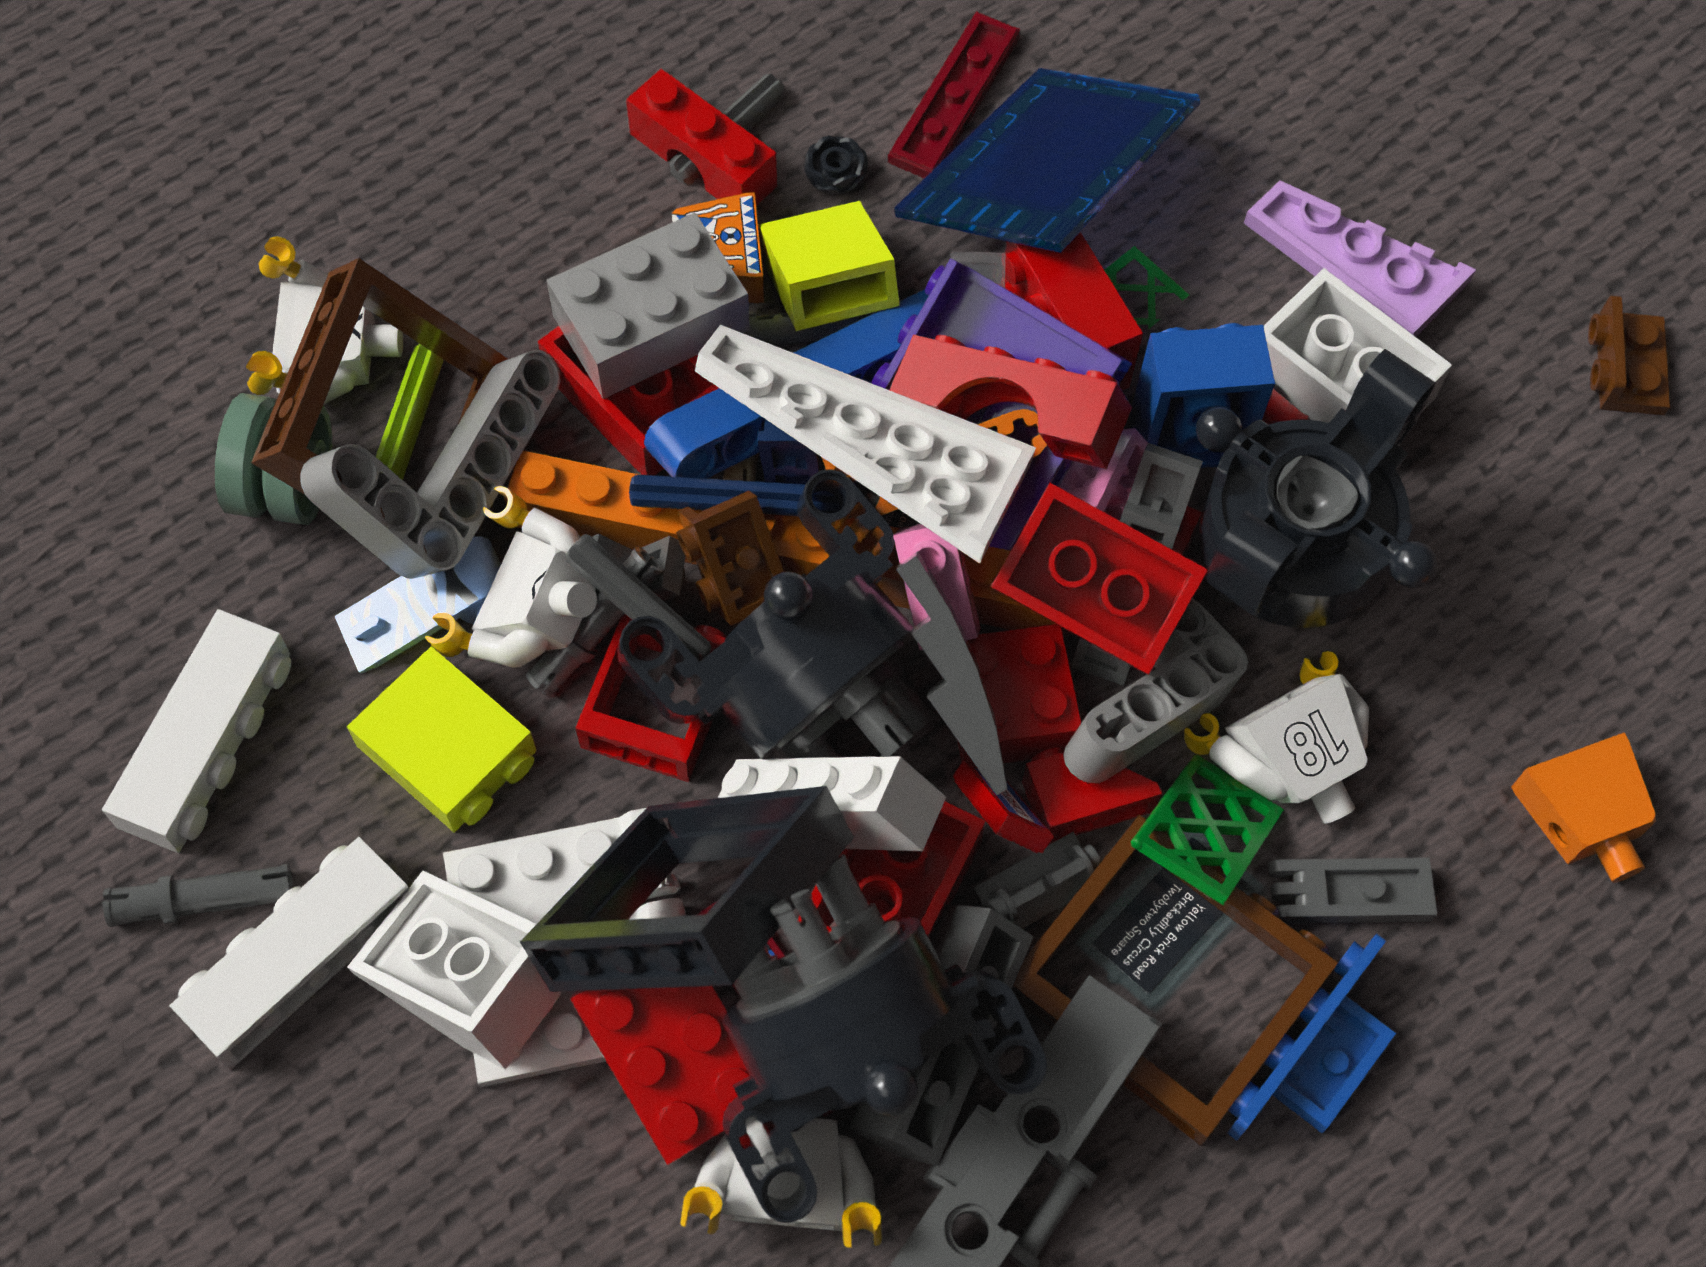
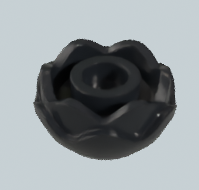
[804,136,868,196]

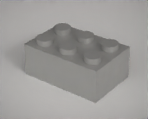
[546,212,750,399]

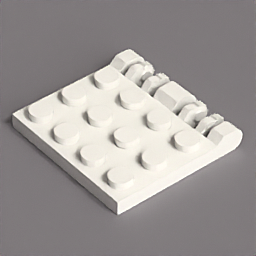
[443,808,686,1088]

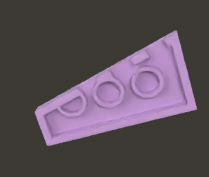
[1244,181,1476,337]

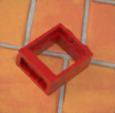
[575,614,727,782]

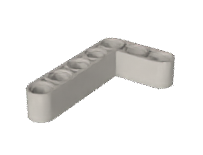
[300,349,560,579]

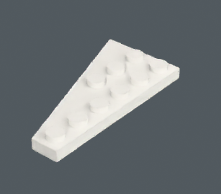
[695,325,1036,563]

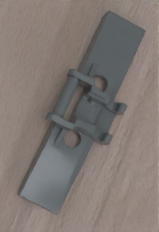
[889,975,1163,1267]

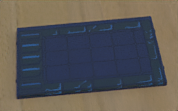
[894,68,1200,253]

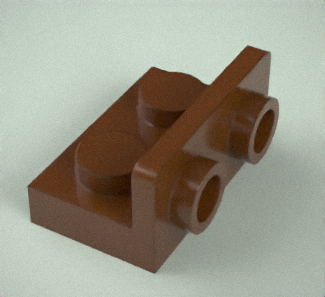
[1588,295,1670,415]
[676,491,784,626]

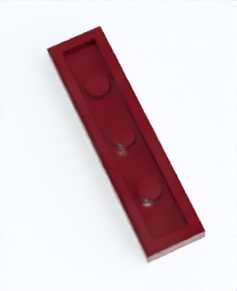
[887,11,1021,182]

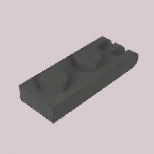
[1268,858,1437,924]

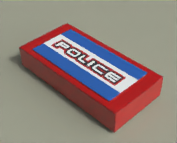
[953,760,1054,854]

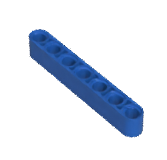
[644,289,928,479]

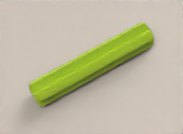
[376,344,443,480]

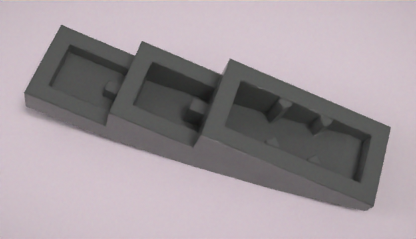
[1070,443,1203,686]
[896,551,1007,795]

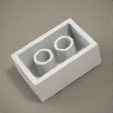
[1264,268,1452,423]

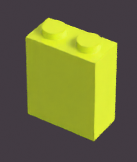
[759,201,900,331]
[346,646,536,833]

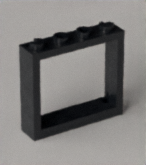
[520,786,854,992]

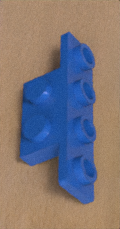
[1227,933,1396,1141]

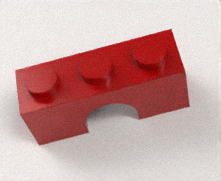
[626,68,777,206]

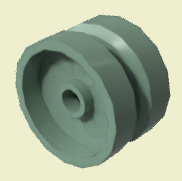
[215,393,332,525]

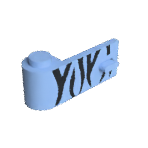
[335,537,501,674]

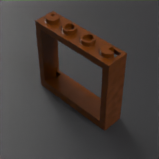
[251,258,508,554]
[1011,815,1338,1146]

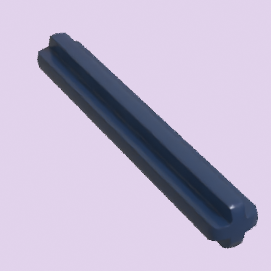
[629,475,853,519]

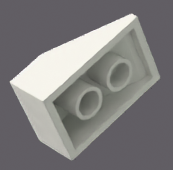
[347,871,563,1070]

